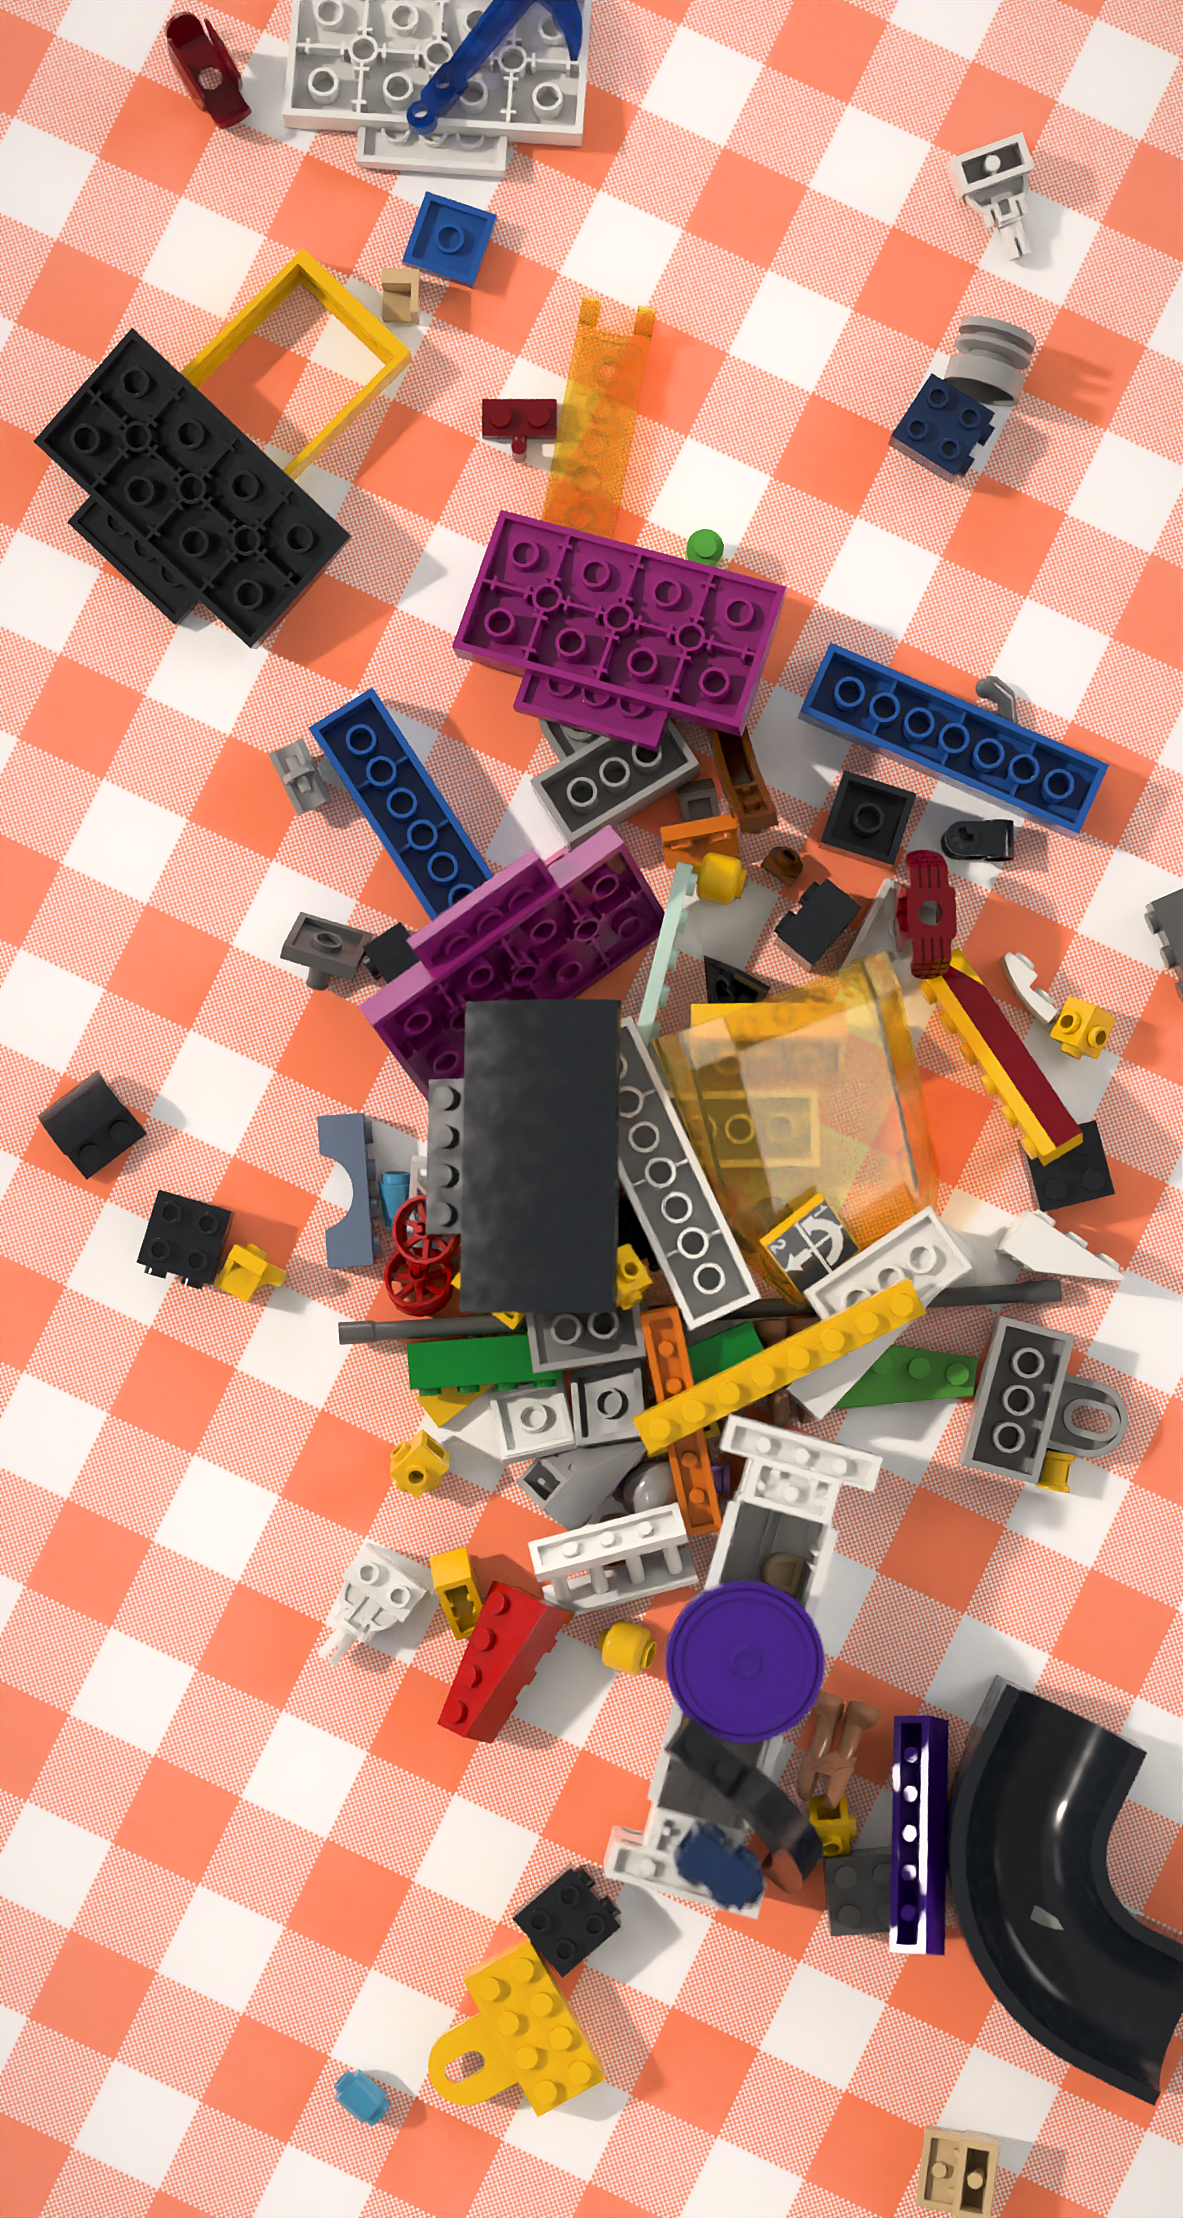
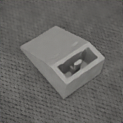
[516,1439,647,1531]

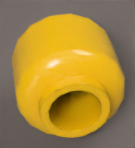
[692,852,747,905]
[597,1620,657,1676]

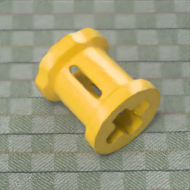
[1036,1450,1076,1493]

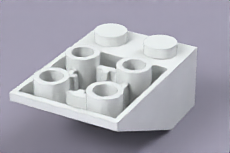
[995,1209,1125,1281]

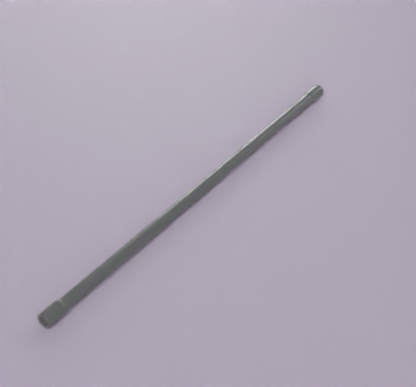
[338,1280,1062,1345]

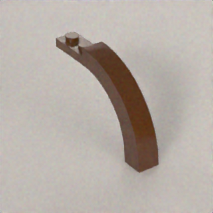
[706,725,779,835]

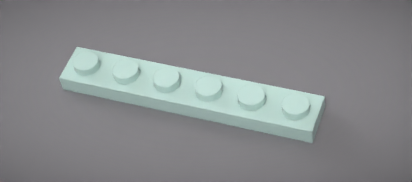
[637,861,698,1060]

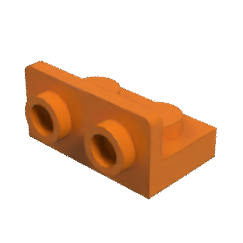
[659,814,740,869]

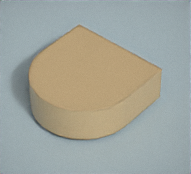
[760,1552,805,1596]

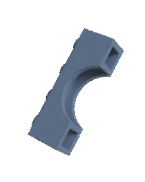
[317,1113,382,1269]

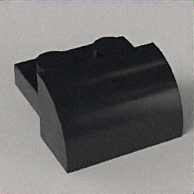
[37,1070,147,1180]

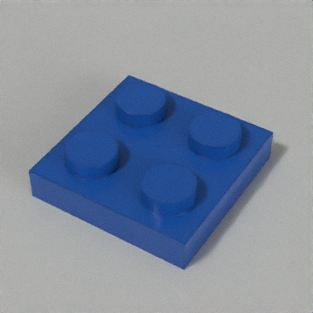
[402,191,497,289]

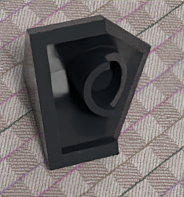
[703,955,771,1004]

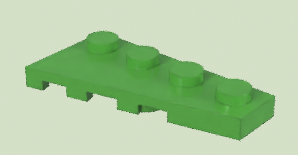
[831,1345,978,1410]

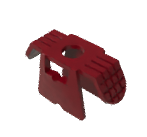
[165,11,252,129]
[894,850,957,979]

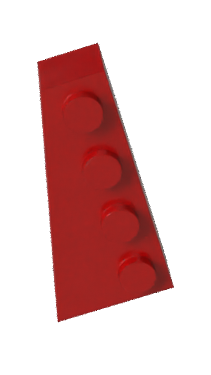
[437,1580,575,1744]

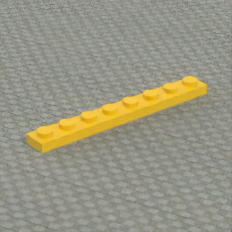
[631,1277,926,1454]

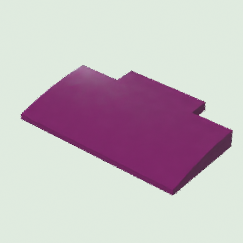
[452,510,787,752]
[358,824,665,1102]

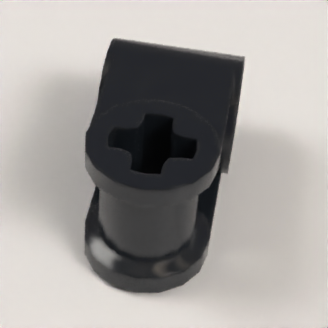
[940,819,1015,862]

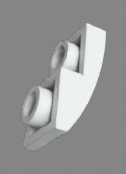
[1000,952,1058,1025]

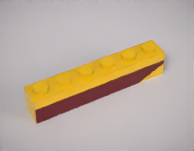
[918,947,1083,1166]

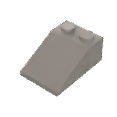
[525,1290,648,1373]

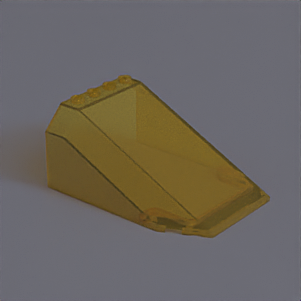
[652,950,940,1311]

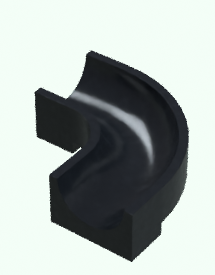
[946,1674,1183,2107]

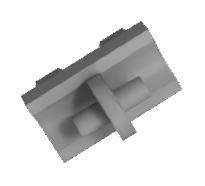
[268,738,332,816]

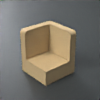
[381,268,421,324]

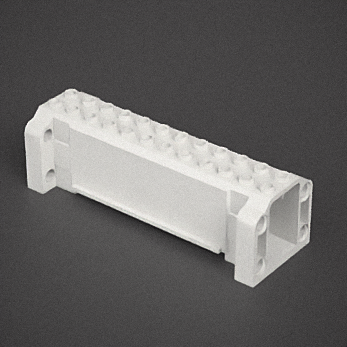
[603,1413,883,1919]

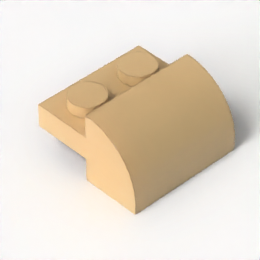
[915,2126,1000,2218]

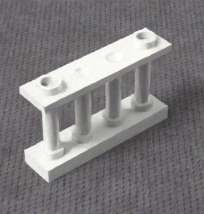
[528,1502,699,1616]

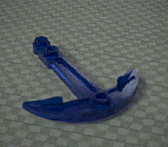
[406,0,583,135]

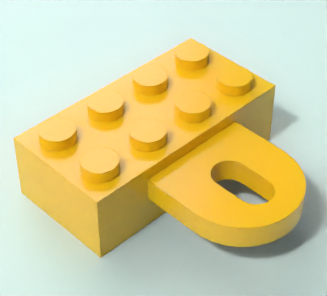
[428,1937,606,2117]

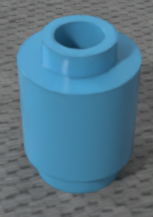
[333,2069,391,2127]

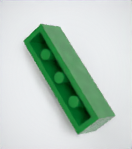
[407,1334,563,1397]

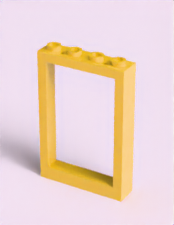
[181,248,413,481]

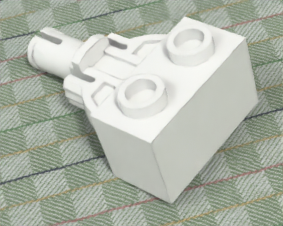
[946,132,1035,261]
[317,1543,428,1667]

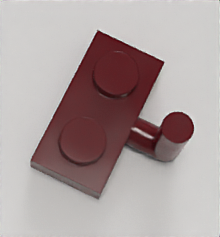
[482,399,557,464]

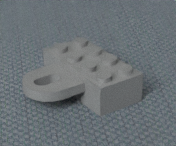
[530,717,701,851]
[958,1316,1128,1485]

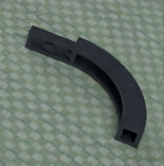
[663,1718,824,1893]

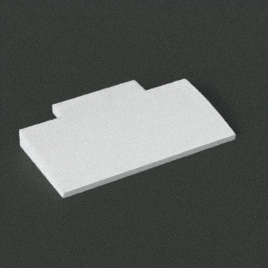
[283,0,592,177]

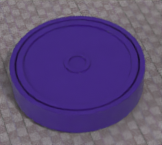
[665,1580,825,1743]

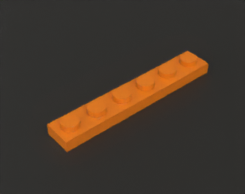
[639,1305,723,1536]

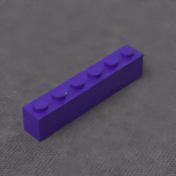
[889,1715,949,1956]

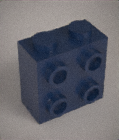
[888,373,995,484]
[673,1820,765,1912]

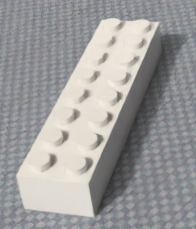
[619,1015,761,1330]

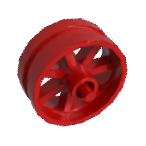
[392,1195,461,1264]
[384,1247,455,1317]

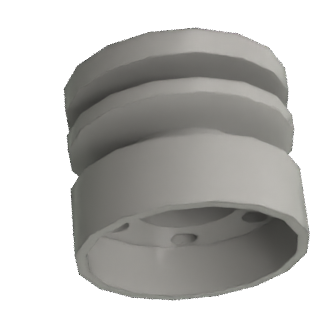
[943,316,1037,407]

